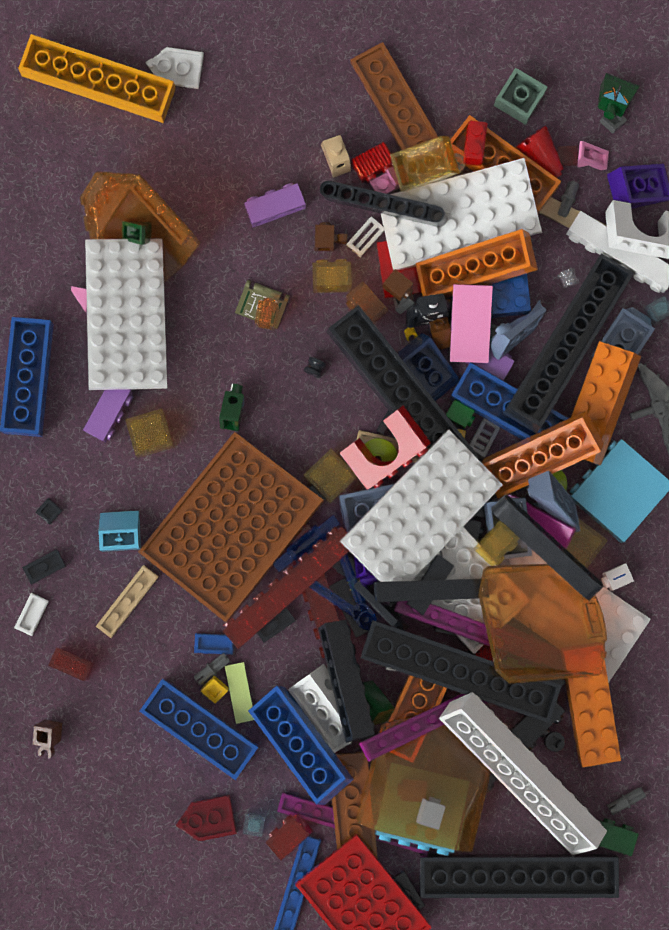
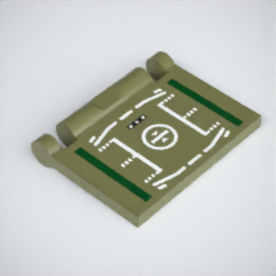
[235,280,290,329]

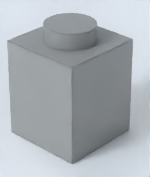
[416,796,446,830]

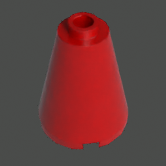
[515,126,563,178]

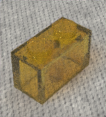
[473,521,520,567]

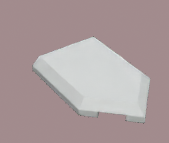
[145,47,204,89]

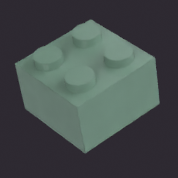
[494,68,548,125]

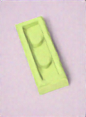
[225,662,254,724]

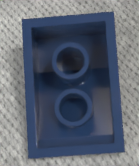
[397,333,460,401]

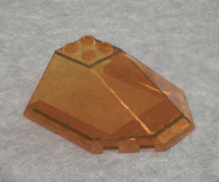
[80,171,200,283]

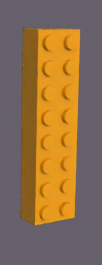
[18,34,176,123]

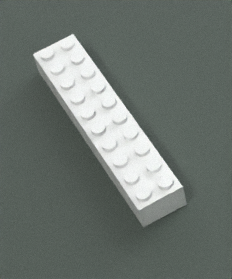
[439,692,607,855]

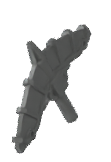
[630,363,669,454]

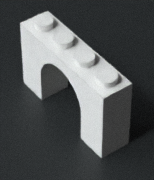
[605,200,669,259]

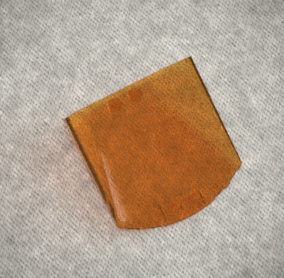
[479,564,607,683]
[357,717,491,852]

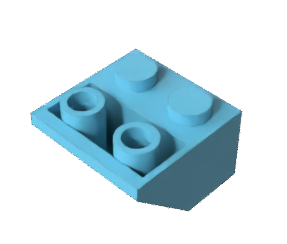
[99,511,141,552]

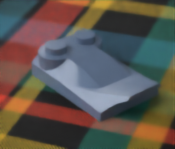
[490,300,547,360]
[591,307,655,358]
[339,484,394,533]

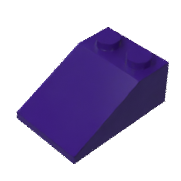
[607,164,669,209]

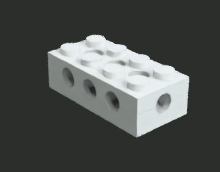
[288,664,351,753]

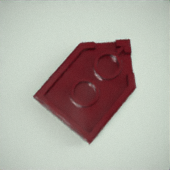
[176,795,237,842]

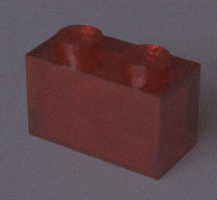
[48,647,95,681]
[265,813,313,860]

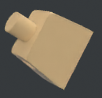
[321,135,351,178]

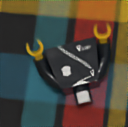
[404,294,453,341]

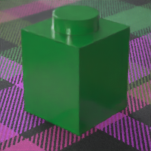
[446,400,475,429]

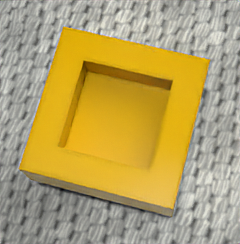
[201,676,229,703]

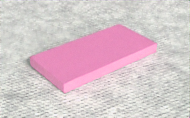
[450,284,493,363]

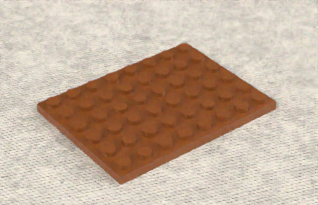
[138,432,324,623]

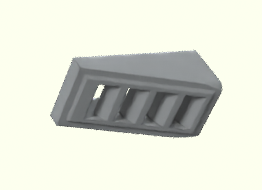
[469,418,500,462]

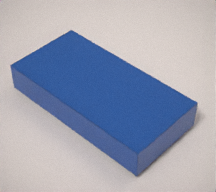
[194,633,234,655]

